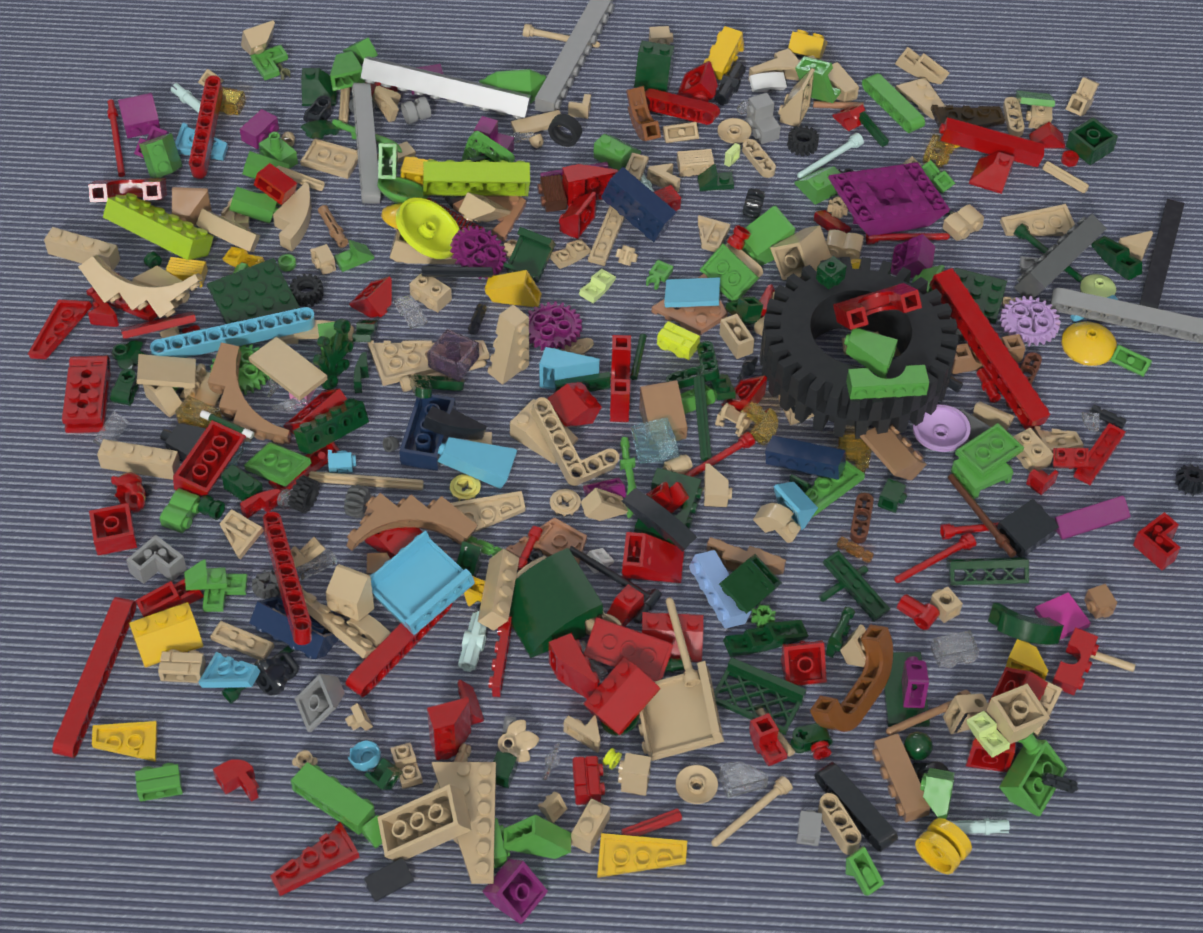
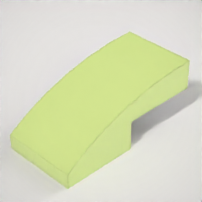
[579,269,616,303]
[967,711,1010,758]

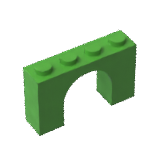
[229,151,290,224]

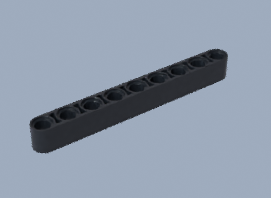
[1139,198,1185,309]

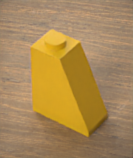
[485,270,542,307]

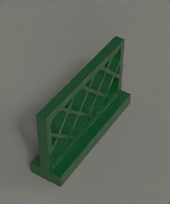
[714,657,807,735]

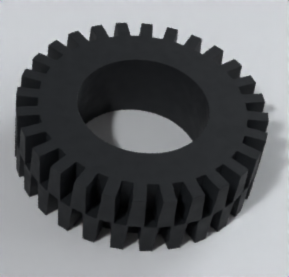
[760,257,958,439]

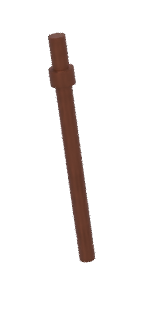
[948,474,1016,558]

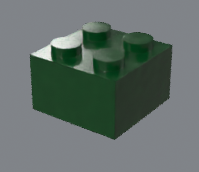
[1066,117,1118,165]

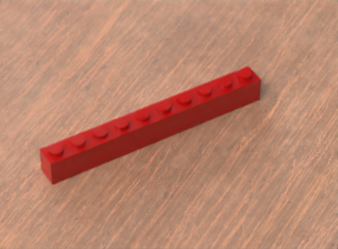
[929,268,1051,430]

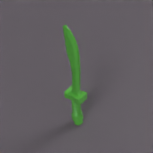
[332,119,402,153]
[619,437,636,518]

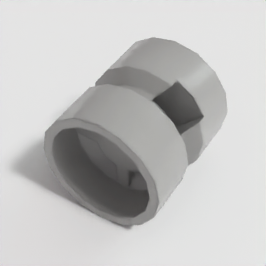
[401,96,431,124]

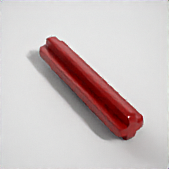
[621,808,682,836]

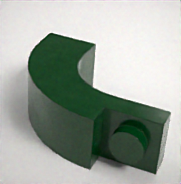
[988,603,1064,645]

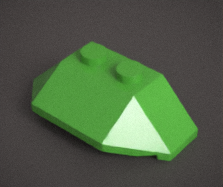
[479,69,546,103]

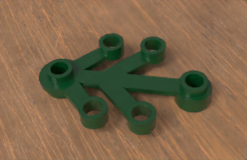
[313,319,354,390]

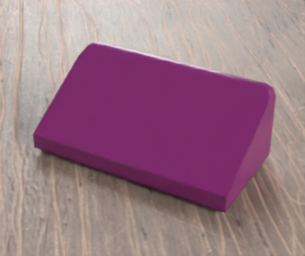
[583,477,626,498]

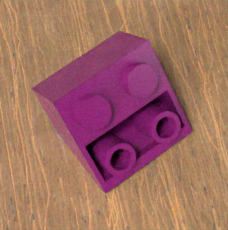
[891,234,936,278]

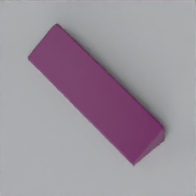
[1055,496,1131,540]

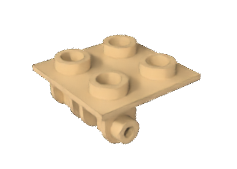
[180,364,221,406]

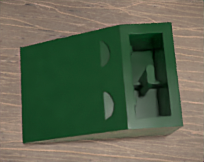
[719,554,782,614]

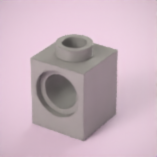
[797,810,822,846]

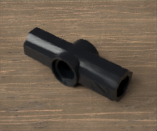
[715,62,746,106]

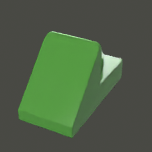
[334,240,374,272]
[184,559,227,590]
[845,846,884,896]

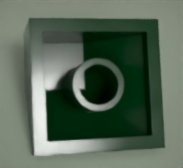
[301,68,337,106]

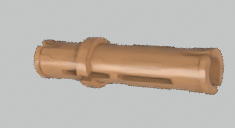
[318,205,348,248]

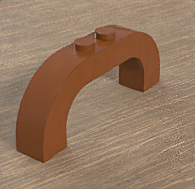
[810,624,893,732]

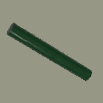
[630,334,647,380]
[819,565,868,602]

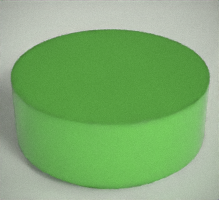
[278,254,296,272]

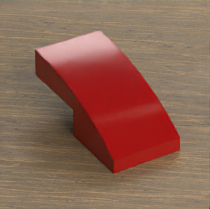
[240,489,282,519]

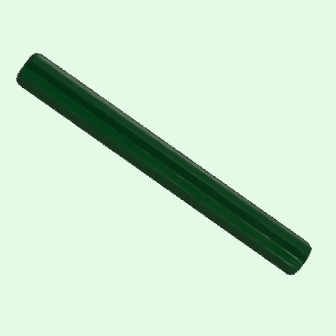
[693,376,712,461]

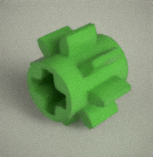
[751,604,776,628]

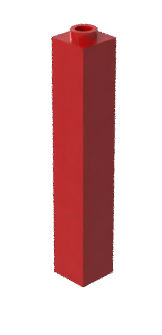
[939,117,1045,168]

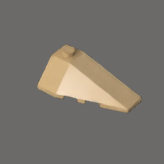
[390,229,457,264]

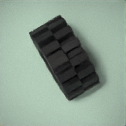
[787,125,819,157]
[290,273,324,307]
[288,475,320,514]

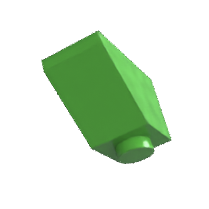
[343,37,378,64]

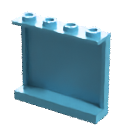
[370,530,475,635]

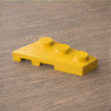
[92,721,158,762]

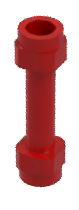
[517,526,543,571]

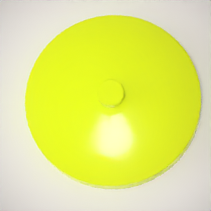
[396,198,460,259]

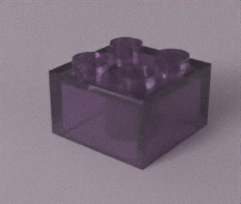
[427,329,479,381]

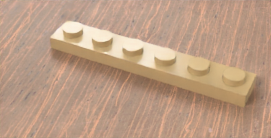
[300,584,376,658]

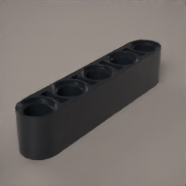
[814,762,898,852]

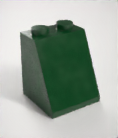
[634,40,674,92]

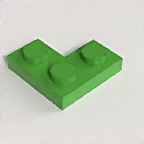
[250,45,288,80]
[203,574,248,612]

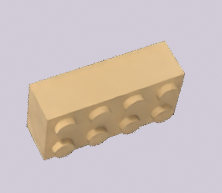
[377,784,472,861]

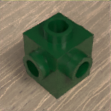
[816,256,847,289]

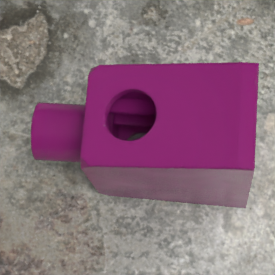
[902,656,929,708]

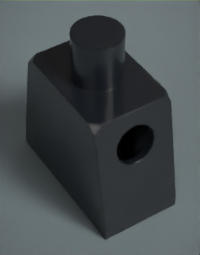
[160,423,206,462]

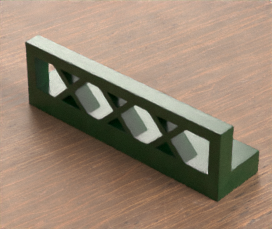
[946,557,1029,585]

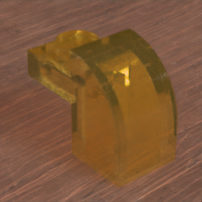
[741,401,778,446]
[838,434,872,474]

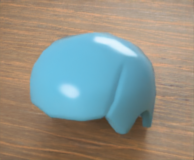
[348,740,381,772]

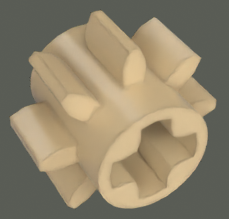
[827,197,849,218]
[615,245,638,266]

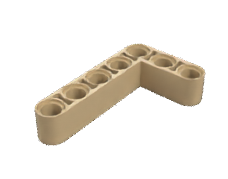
[531,397,619,486]

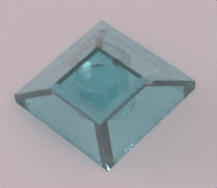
[630,417,680,464]

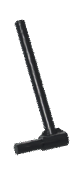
[569,546,662,624]

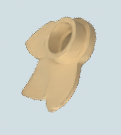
[498,720,540,762]

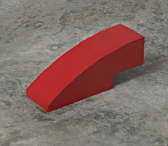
[135,579,204,617]

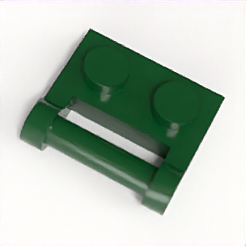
[826,607,855,658]

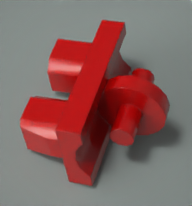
[1053,448,1089,469]

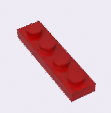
[1074,423,1126,486]
[489,617,512,697]

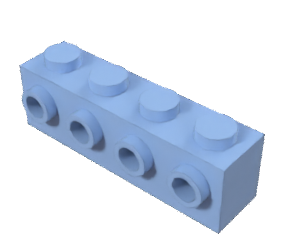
[689,550,751,629]

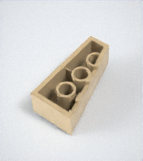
[487,305,529,385]

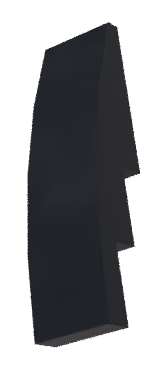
[621,488,697,552]

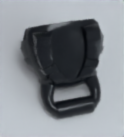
[254,652,299,696]

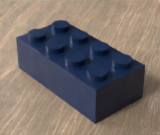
[601,167,677,242]
[399,394,456,471]

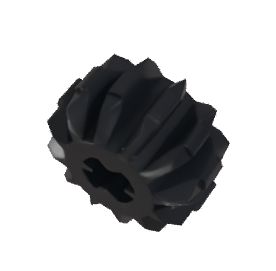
[743,188,765,219]
[1175,463,1203,496]

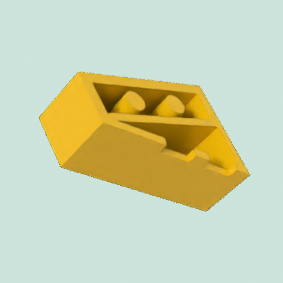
[703,26,744,80]

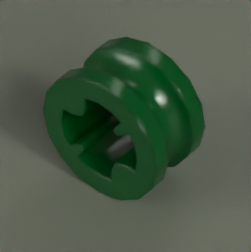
[144,251,162,269]

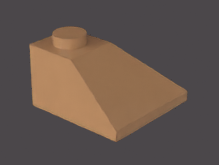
[172,187,212,226]

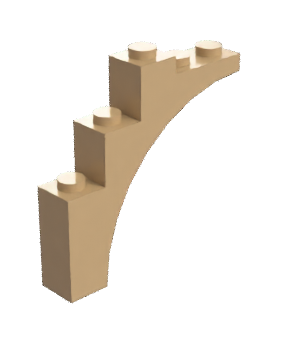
[748,48,859,102]
[78,255,203,318]

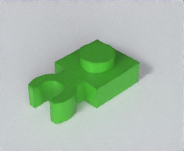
[646,260,673,290]

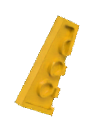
[597,833,687,878]

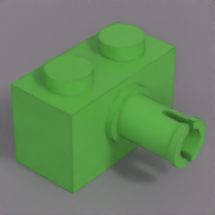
[259,132,298,169]

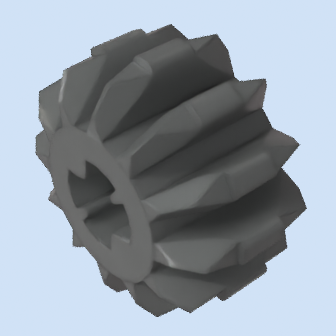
[344,485,371,518]

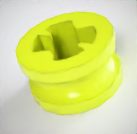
[603,748,622,770]

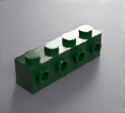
[293,398,369,454]

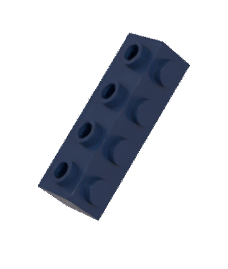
[765,435,846,480]

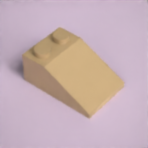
[778,68,815,128]
[510,399,578,464]

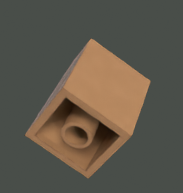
[639,380,687,445]

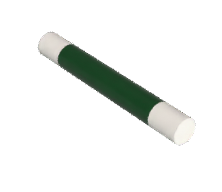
[200,410,254,439]

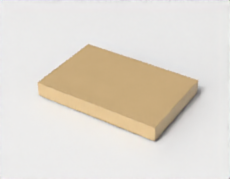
[300,138,358,179]
[137,354,196,388]

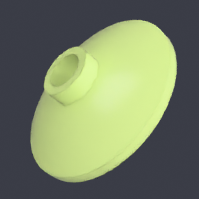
[1080,274,1116,297]

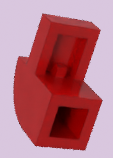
[749,713,787,767]
[213,759,259,802]

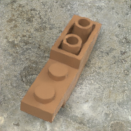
[706,537,786,575]

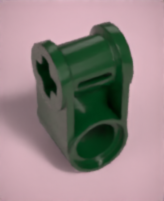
[110,369,139,406]
[790,723,832,754]

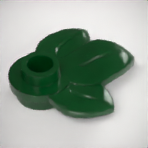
[111,341,145,370]

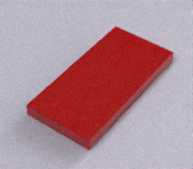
[120,311,196,339]
[583,617,674,681]

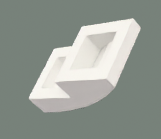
[749,72,787,93]

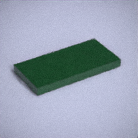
[884,652,930,727]

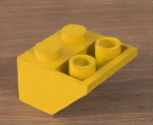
[788,29,828,59]

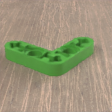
[461,131,515,162]

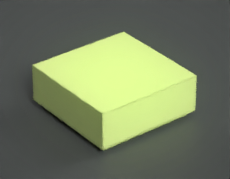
[724,143,741,167]

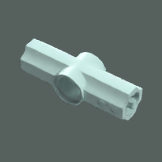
[458,611,487,672]

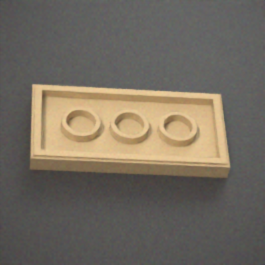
[249,337,328,401]

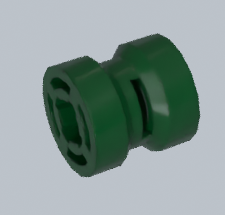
[198,495,225,520]

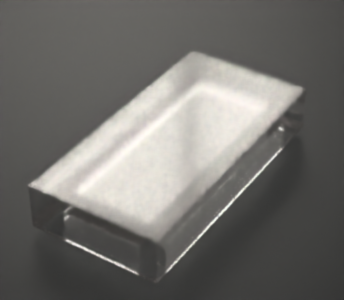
[93,411,129,446]

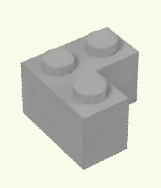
[745,93,781,145]
[126,535,187,584]

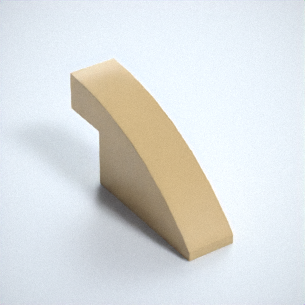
[273,182,312,252]
[196,208,261,252]

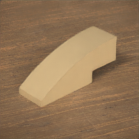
[895,47,949,84]

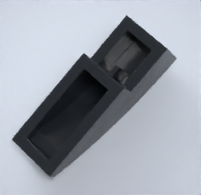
[423,406,487,440]

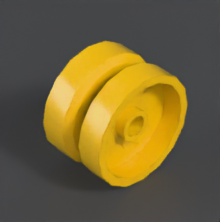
[915,818,972,875]

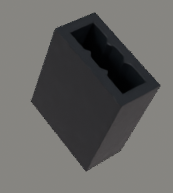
[997,499,1059,557]

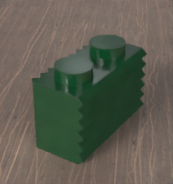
[221,464,263,502]

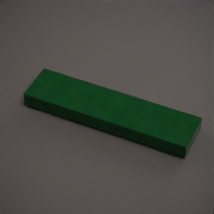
[823,550,890,622]

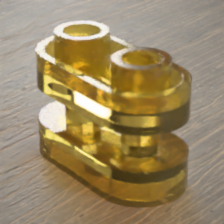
[923,134,955,168]

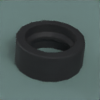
[548,114,582,147]

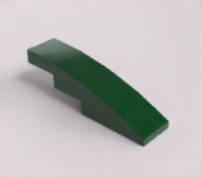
[723,620,809,657]

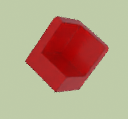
[1026,469,1059,495]

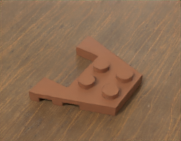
[453,196,526,242]
[651,274,728,335]
[506,517,587,564]

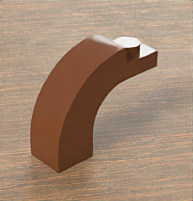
[626,86,661,141]

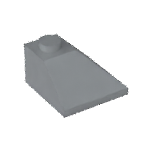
[295,674,345,732]

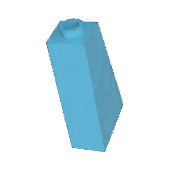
[437,437,517,489]

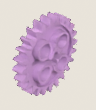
[1000,296,1061,346]

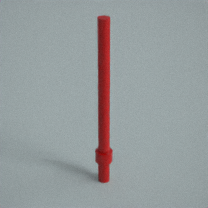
[107,99,125,177]

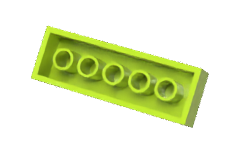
[423,160,530,196]
[103,193,214,260]

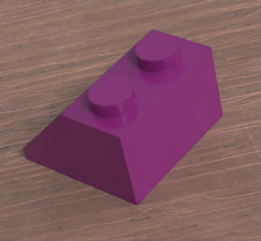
[118,93,160,139]
[482,859,548,924]

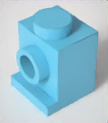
[328,450,356,474]

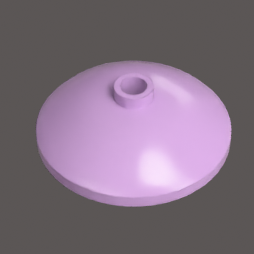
[913,405,970,452]

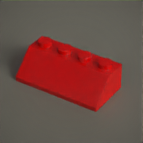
[173,420,246,496]

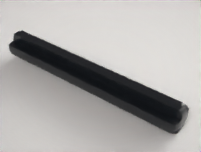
[421,266,493,278]

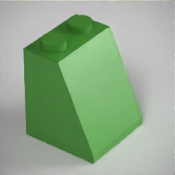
[742,205,795,266]

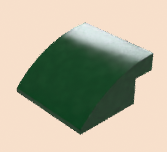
[509,548,603,658]

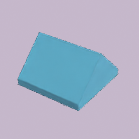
[773,482,818,530]

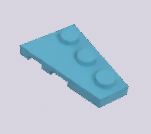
[175,122,228,161]
[198,652,260,688]

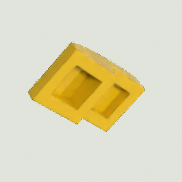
[222,247,265,268]

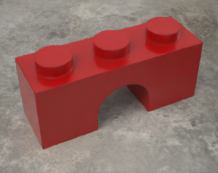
[1052,627,1099,696]

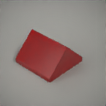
[722,375,767,414]
[781,642,827,685]

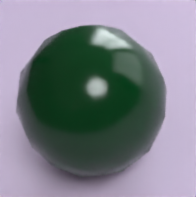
[904,731,933,761]

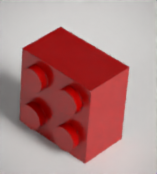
[89,503,137,556]

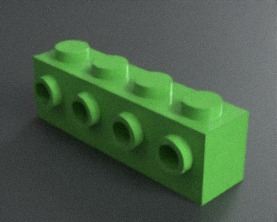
[291,762,375,835]

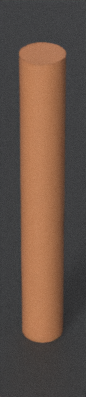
[813,101,864,109]

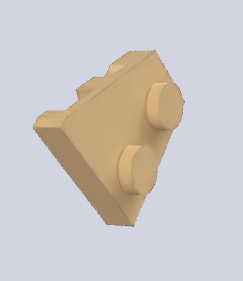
[698,215,730,252]

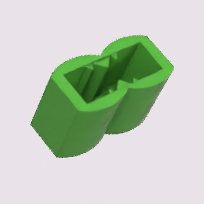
[159,488,200,533]

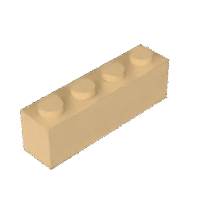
[44,227,120,270]
[97,439,181,480]
[477,548,519,631]

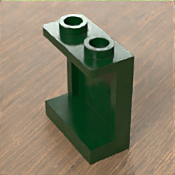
[503,227,556,283]

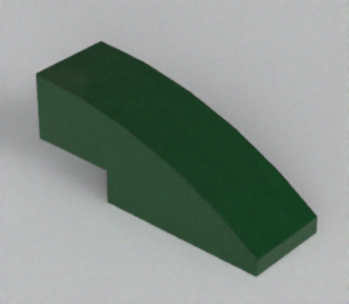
[1091,236,1142,281]

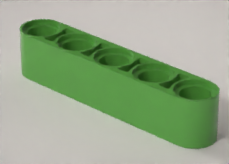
[862,73,925,133]

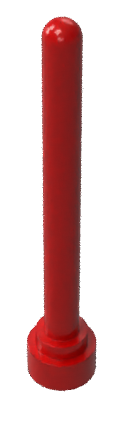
[866,233,950,244]
[683,432,755,477]
[940,522,999,540]
[894,532,976,583]

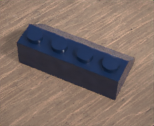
[249,596,339,660]

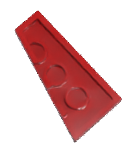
[28,300,92,359]

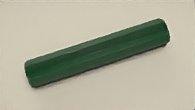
[858,111,889,147]

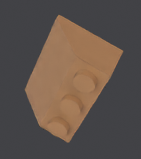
[860,424,927,481]

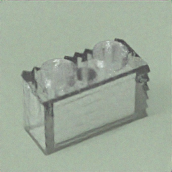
[931,630,980,668]

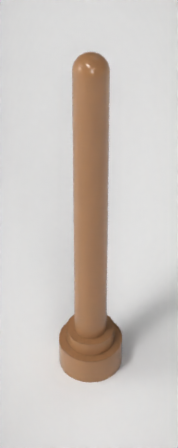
[886,690,971,736]

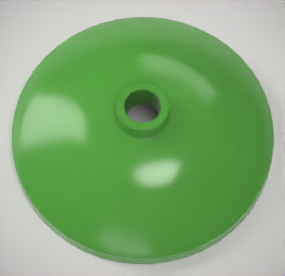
[377,177,429,204]

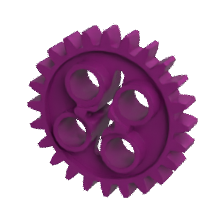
[450,226,507,279]
[527,301,582,351]

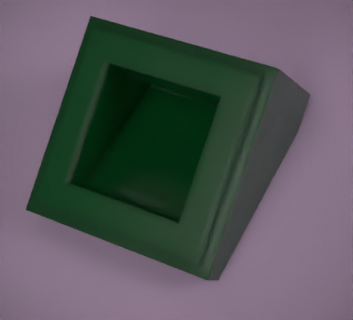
[789,474,811,493]

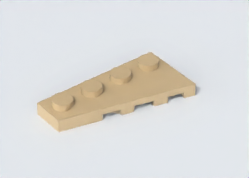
[451,491,525,542]

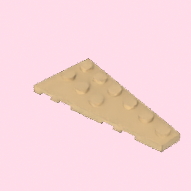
[367,340,489,386]
[432,762,496,884]

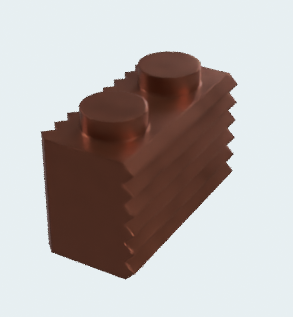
[537,174,567,212]

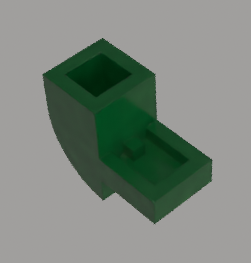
[725,297,763,325]

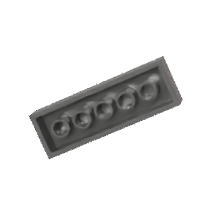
[1014,214,1107,300]

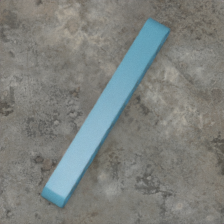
[150,307,315,358]

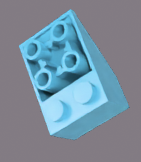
[539,347,600,390]

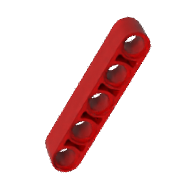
[645,89,720,125]

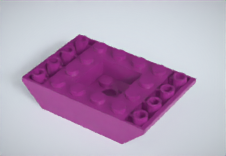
[828,162,950,236]

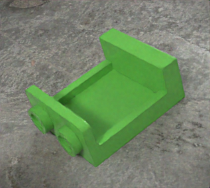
[795,56,841,103]
[951,459,1013,499]

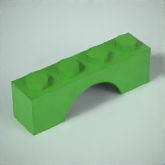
[846,365,929,399]

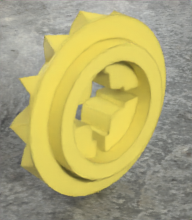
[450,474,481,501]

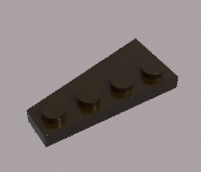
[931,105,1006,129]

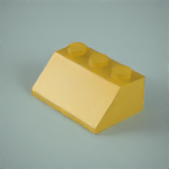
[129,602,204,668]

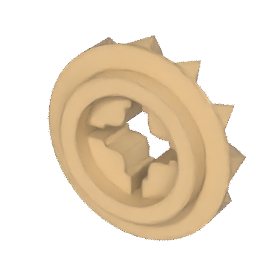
[550,489,581,517]

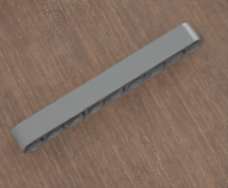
[352,83,380,204]
[1051,288,1203,343]

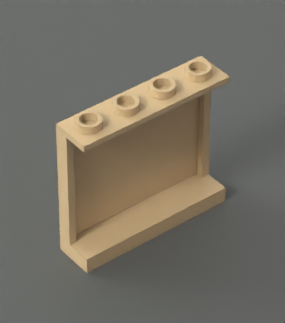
[638,661,724,761]

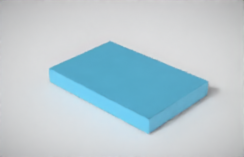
[664,278,721,308]

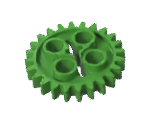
[210,344,270,395]

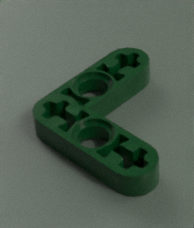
[666,341,720,389]
[410,374,465,398]

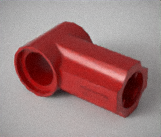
[896,594,940,630]

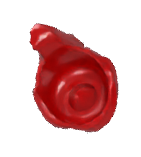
[111,472,146,513]

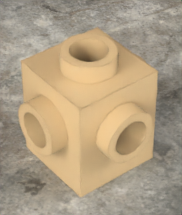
[1026,105,1052,129]

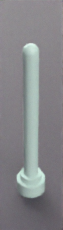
[797,133,864,179]

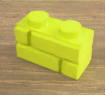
[657,321,700,360]

